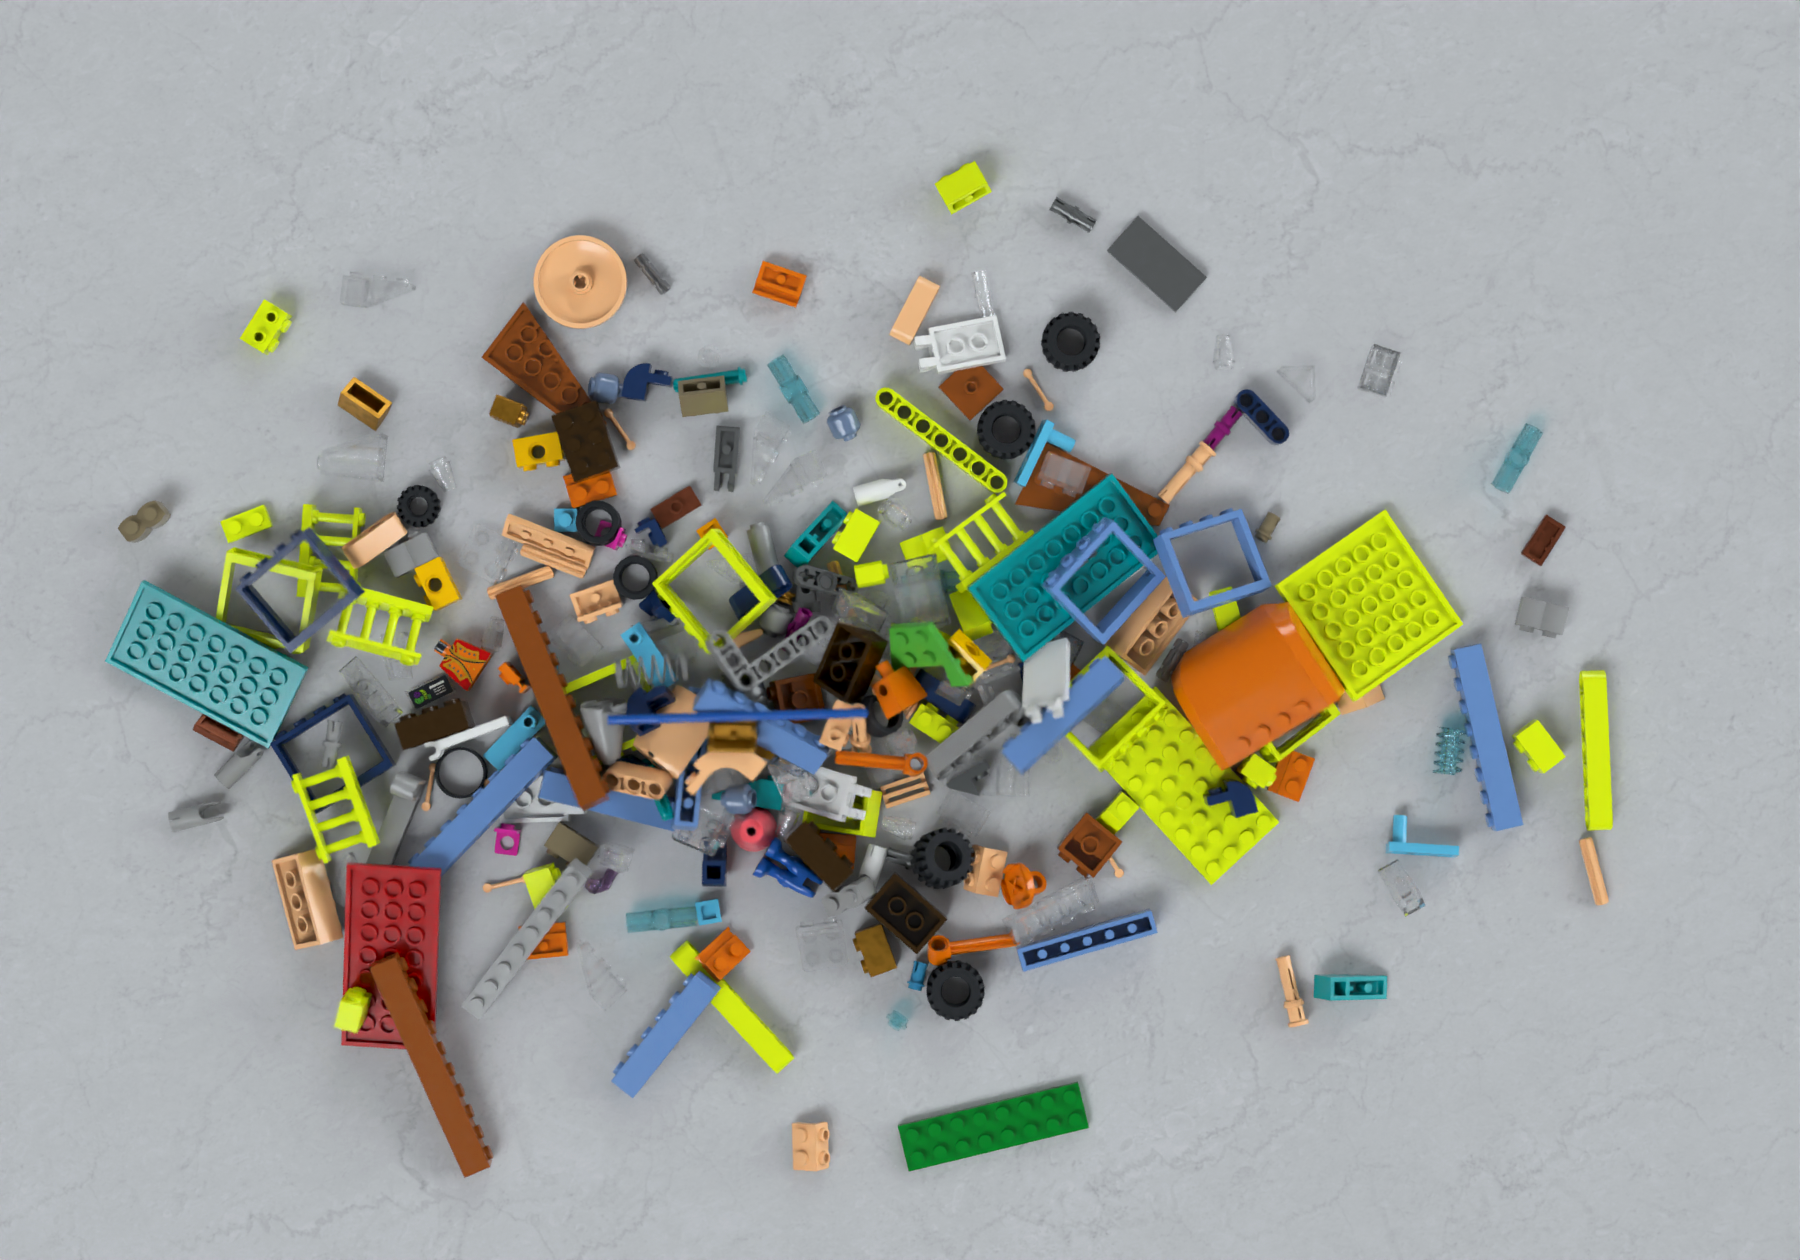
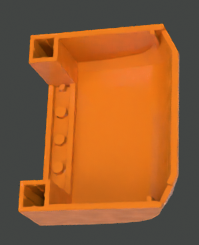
[1171,602,1345,771]

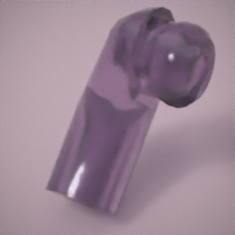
[585,867,618,894]

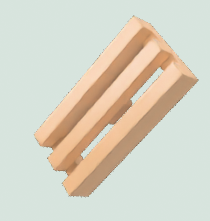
[880,772,931,808]

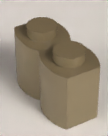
[118,501,171,543]

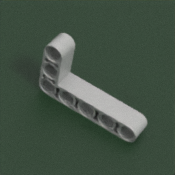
[705,617,832,692]
[926,690,1032,780]
[366,771,427,865]

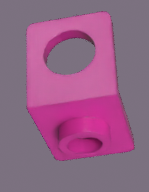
[595,520,627,551]
[494,823,521,856]

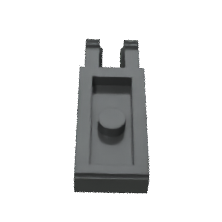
[713,426,740,492]

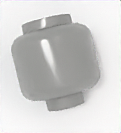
[759,602,793,638]

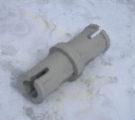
[321,720,343,768]

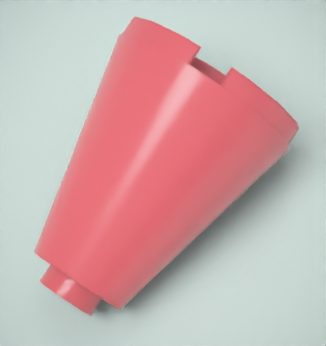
[730,806,777,852]

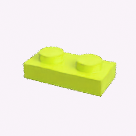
[220,505,273,543]

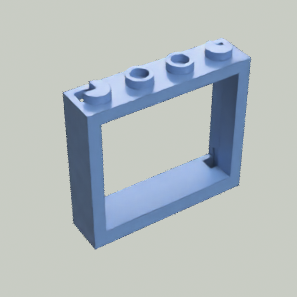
[1153,508,1272,618]
[1041,517,1166,645]

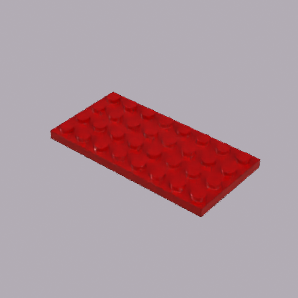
[341,862,441,1050]

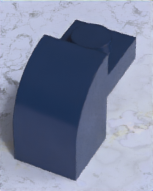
[621,363,673,402]
[626,684,676,736]
[1203,779,1258,818]
[702,841,727,887]

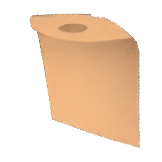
[633,685,709,780]

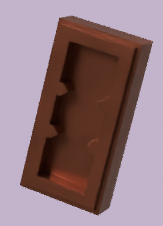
[650,485,702,529]
[1520,515,1566,566]
[193,714,245,752]

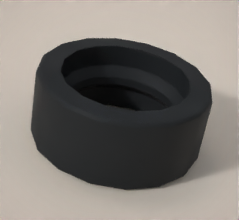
[576,500,622,546]
[613,556,658,600]
[860,694,904,738]

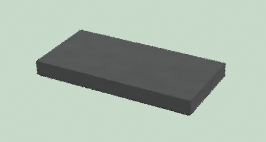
[1107,216,1207,313]

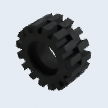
[397,485,441,527]

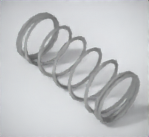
[615,651,689,689]

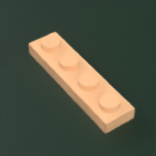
[502,514,595,569]

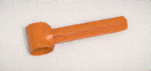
[835,751,928,777]
[927,933,1018,966]

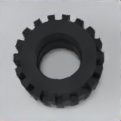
[1041,312,1100,372]
[977,400,1036,460]
[910,828,975,889]
[926,960,985,1021]

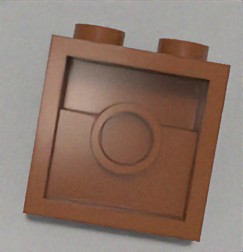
[766,673,825,724]
[1056,812,1122,878]

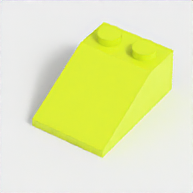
[802,790,882,838]

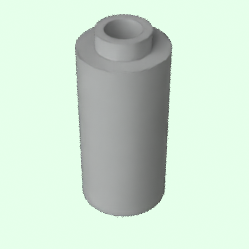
[747,522,779,576]

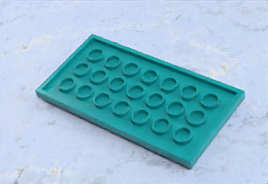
[966,473,1158,662]
[105,580,309,749]

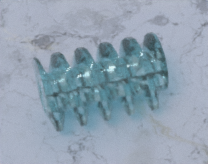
[1432,727,1466,775]

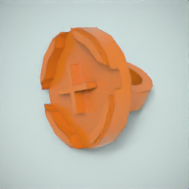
[1001,862,1047,909]

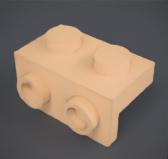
[570,579,623,624]
[819,700,853,751]
[963,844,1008,897]
[792,1122,830,1171]

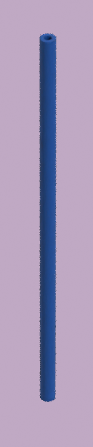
[608,708,868,725]

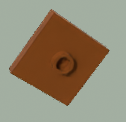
[938,366,1004,421]

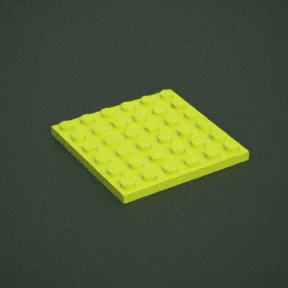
[1274,510,1463,702]

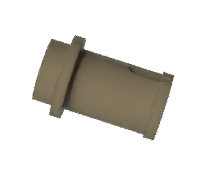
[1255,512,1281,543]

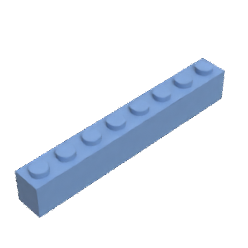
[1448,644,1523,831]
[408,737,558,877]

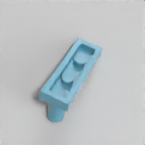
[1013,420,1076,487]
[620,622,679,688]
[483,705,546,772]
[1385,815,1459,858]

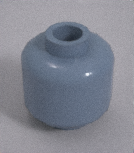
[588,372,623,404]
[827,405,861,441]
[721,784,757,814]

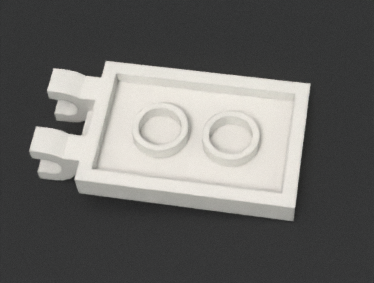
[913,315,1006,374]
[1022,638,1070,724]
[424,715,514,761]
[783,765,872,822]
[500,775,587,823]

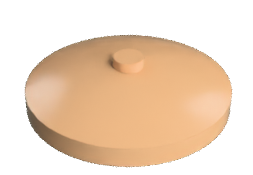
[534,235,627,329]

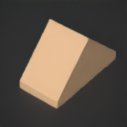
[1336,684,1385,715]

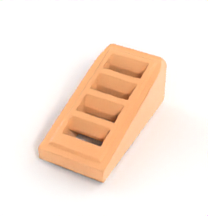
[717,628,764,649]

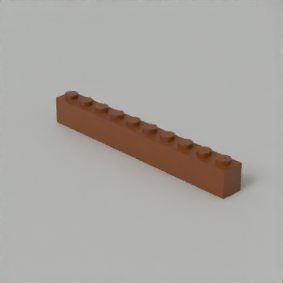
[495,585,611,811]
[370,952,494,1178]

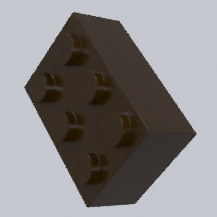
[551,400,621,483]
[813,619,889,704]
[394,698,476,750]
[785,820,854,892]
[864,872,948,954]

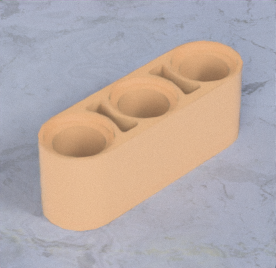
[889,276,940,346]
[342,512,408,569]
[602,761,673,800]

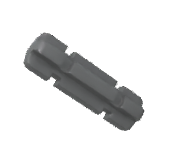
[634,253,670,295]
[1156,638,1189,682]

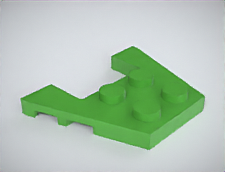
[889,621,973,687]

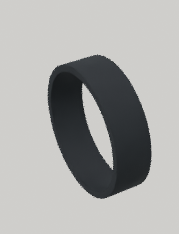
[435,747,487,799]

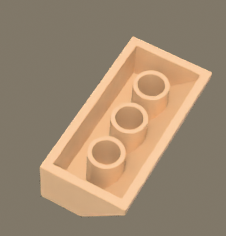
[1104,572,1197,676]
[271,849,343,950]

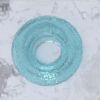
[886,1010,908,1031]

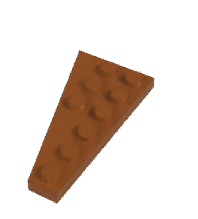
[481,302,607,424]
[1014,443,1170,526]

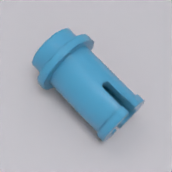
[907,961,928,991]

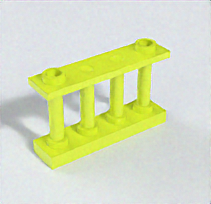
[928,492,1034,594]
[297,504,366,597]
[326,585,434,666]
[291,755,380,864]

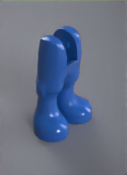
[753,837,823,898]

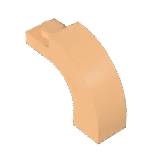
[685,752,767,795]

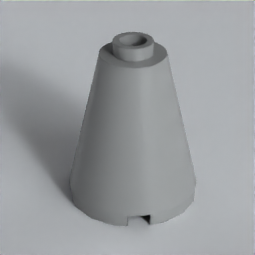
[581,698,627,764]

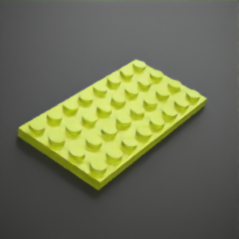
[1088,686,1279,885]

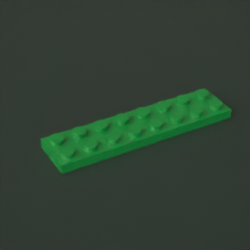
[898,1082,1089,1172]

